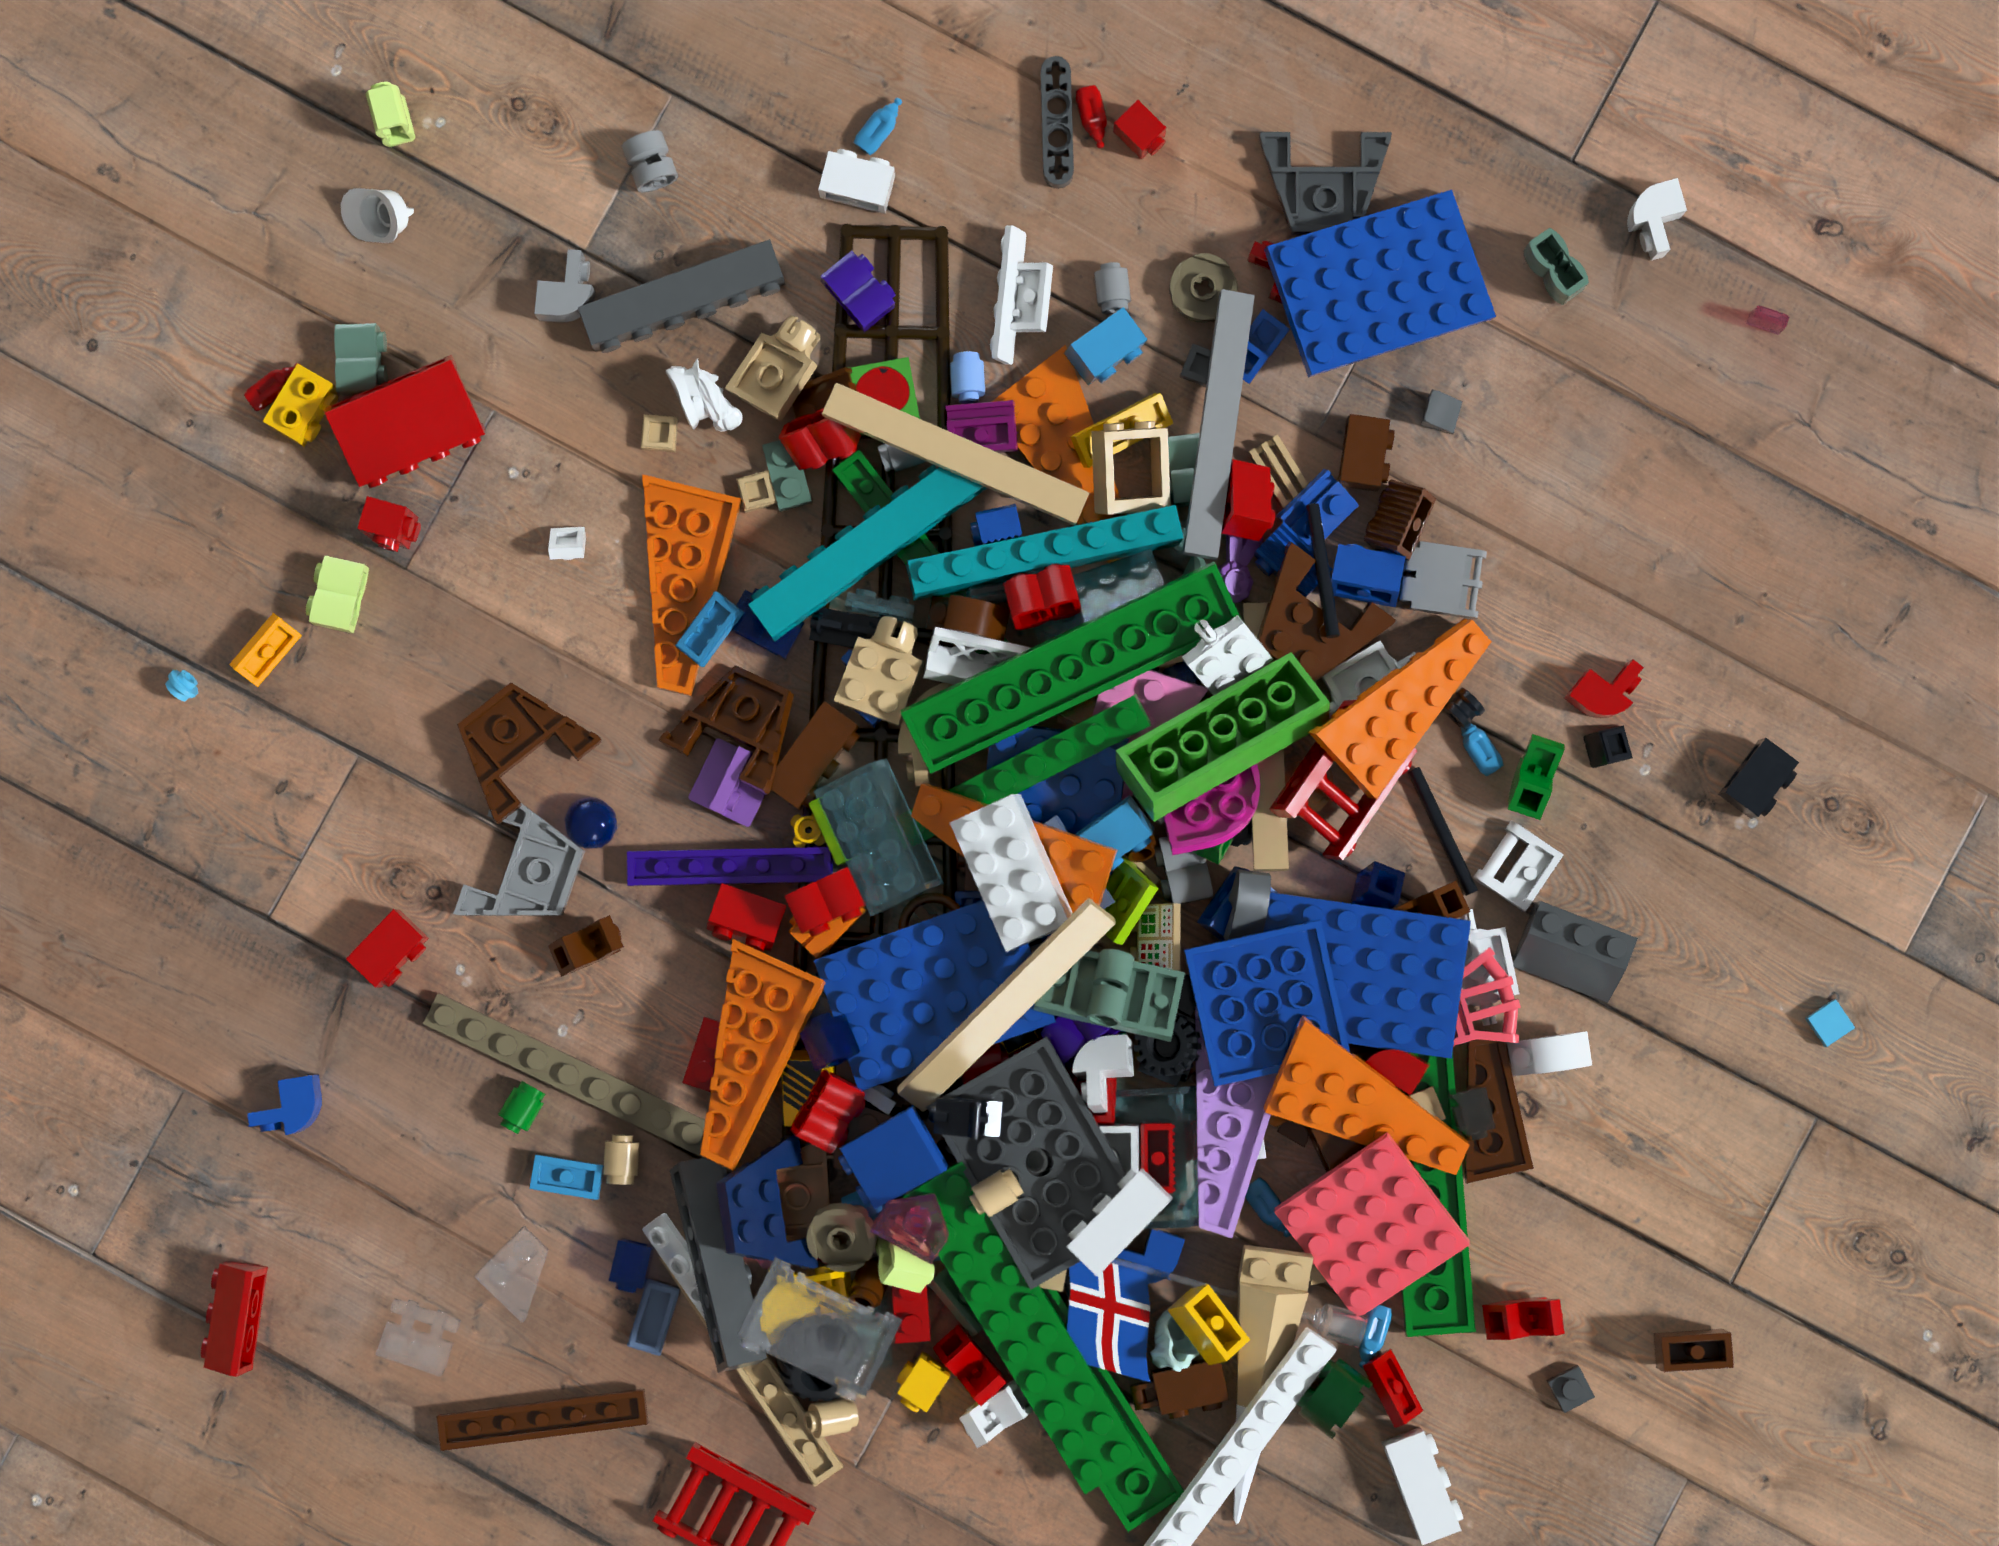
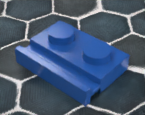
[1276,469,1359,549]

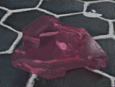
[870,1194,949,1264]

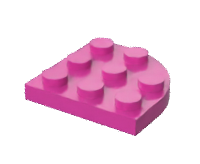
[1163,764,1260,855]

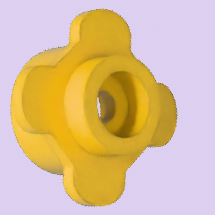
[790,814,825,848]

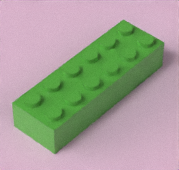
[1116,652,1330,822]

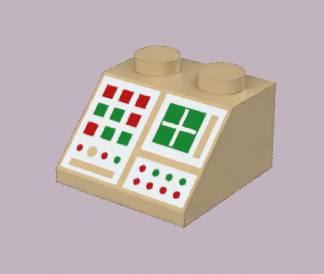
[1129,903,1181,971]

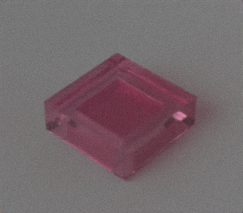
[1746,305,1789,335]

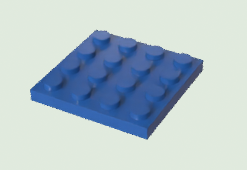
[986,726,1129,875]
[1184,920,1350,1087]

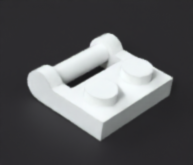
[1473,821,1563,912]

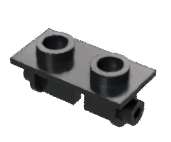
[809,608,881,648]

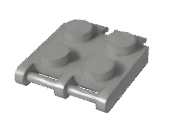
[1399,541,1487,619]

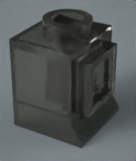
[1447,1087,1496,1141]

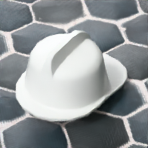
[341,188,414,243]

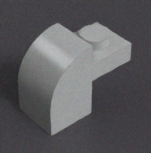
[534,249,596,323]

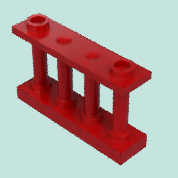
[1269,700,1417,860]
[653,1442,817,1546]

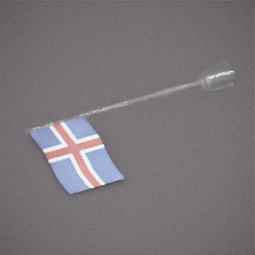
[1066,1258,1367,1383]

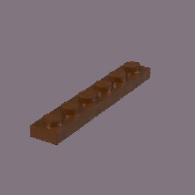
[437,1388,649,1451]

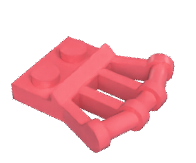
[1453,947,1521,1046]

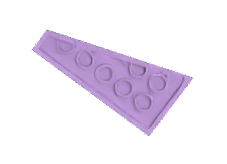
[1195,1006,1278,1238]

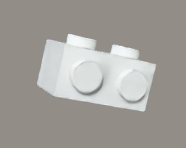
[818,149,895,214]

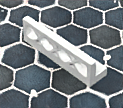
[923,627,1031,685]

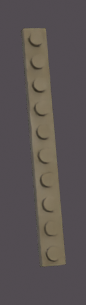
[423,993,732,1171]

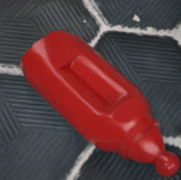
[1075,85,1107,148]
[244,363,301,411]

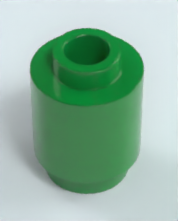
[498,1081,545,1134]

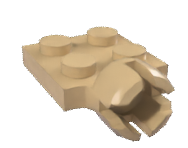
[725,315,821,422]
[834,616,923,726]

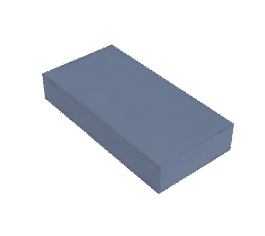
[627,1279,681,1356]

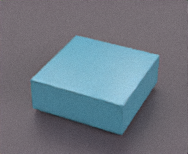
[1805,999,1855,1047]

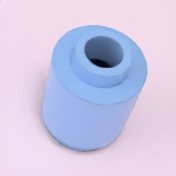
[950,351,985,404]

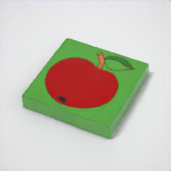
[850,357,920,436]

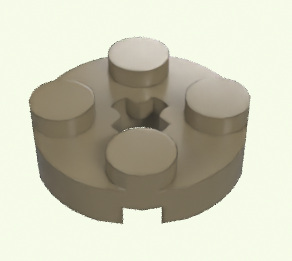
[1169,253,1238,323]
[806,1203,877,1272]

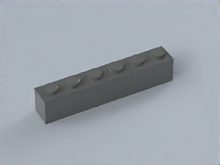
[578,239,786,353]
[670,1158,768,1373]

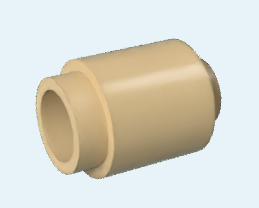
[603,1134,639,1185]
[969,1168,1024,1218]
[804,1397,859,1438]

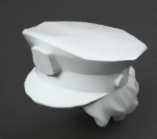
[666,358,743,432]

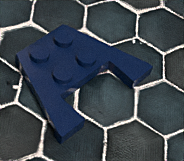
[716,1134,819,1269]

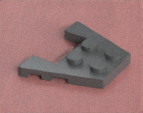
[1259,132,1392,235]

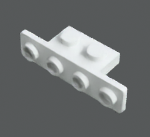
[990,225,1053,365]
[642,1213,705,1319]

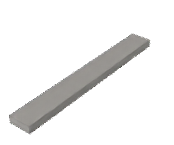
[1182,289,1255,560]

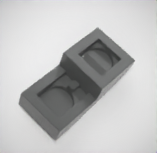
[1223,869,1271,940]

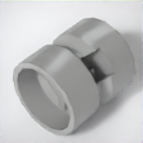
[622,130,678,193]

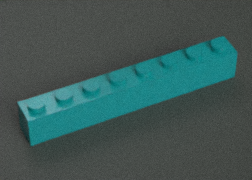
[748,465,988,642]
[906,505,1184,601]

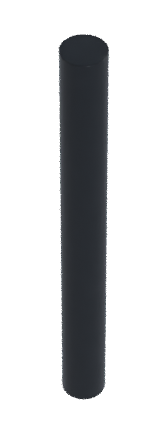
[1306,503,1340,638]
[1407,767,1478,896]

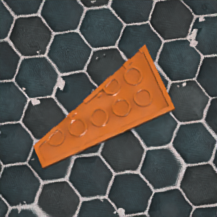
[991,344,1127,567]
[642,474,742,696]
[1308,619,1492,799]
[911,783,1118,913]
[700,939,826,1171]
[1263,1015,1469,1175]

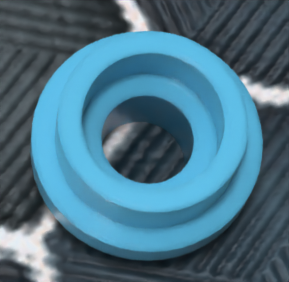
[165,670,199,702]

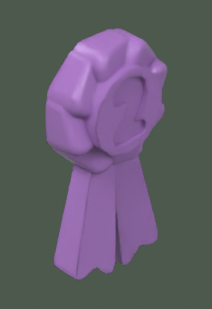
[1217,535,1264,603]

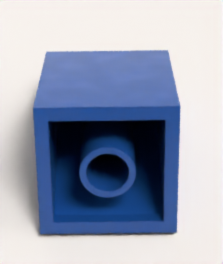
[838,1105,948,1209]

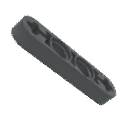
[1040,56,1074,189]

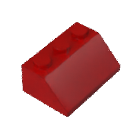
[201,1261,268,1377]

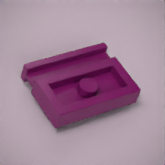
[946,400,1018,453]

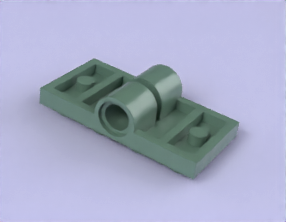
[1033,949,1185,1042]

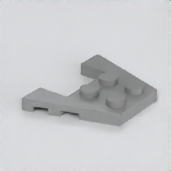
[453,803,585,916]

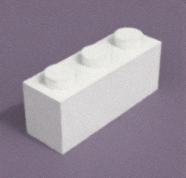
[1067,1168,1173,1277]
[1381,1427,1463,1545]

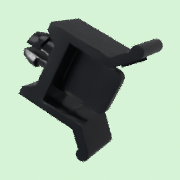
[929,1097,1004,1139]

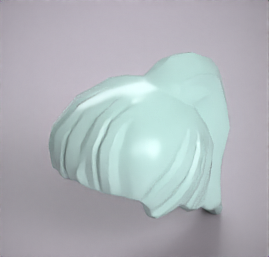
[1150,1306,1200,1372]

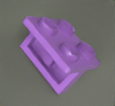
[688,738,766,827]

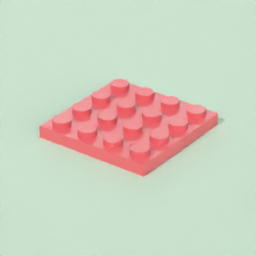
[1274,1132,1470,1320]

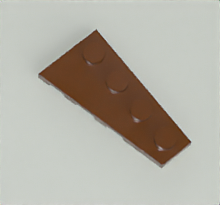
[1465,1039,1534,1184]

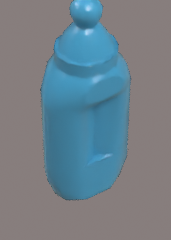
[854,98,902,155]
[1461,723,1504,776]
[1245,1177,1291,1237]
[1358,1305,1392,1368]

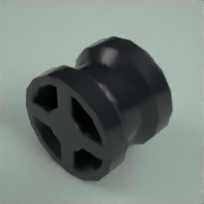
[1443,687,1485,730]

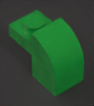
[1508,734,1565,820]

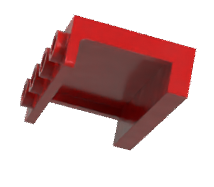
[324,354,485,488]

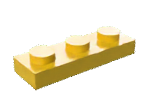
[1070,393,1174,468]

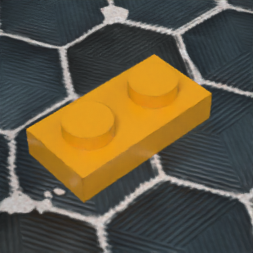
[229,612,302,687]

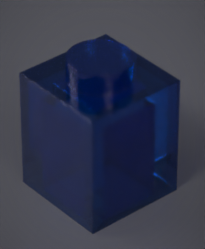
[1351,861,1406,909]
[800,1013,860,1071]
[608,1238,655,1293]

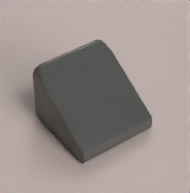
[1421,389,1463,434]

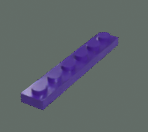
[627,847,833,886]

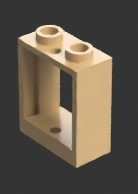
[1091,421,1171,515]

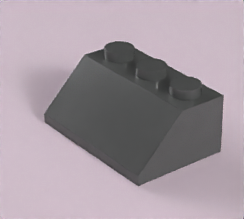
[1513,901,1638,1003]

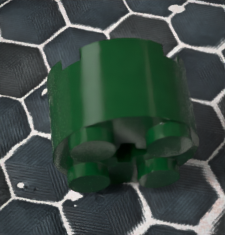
[1297,1357,1373,1439]

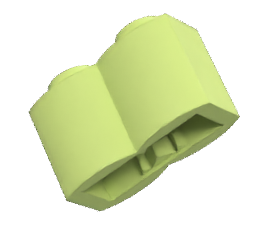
[366,82,415,147]
[306,556,369,633]
[875,1216,935,1293]

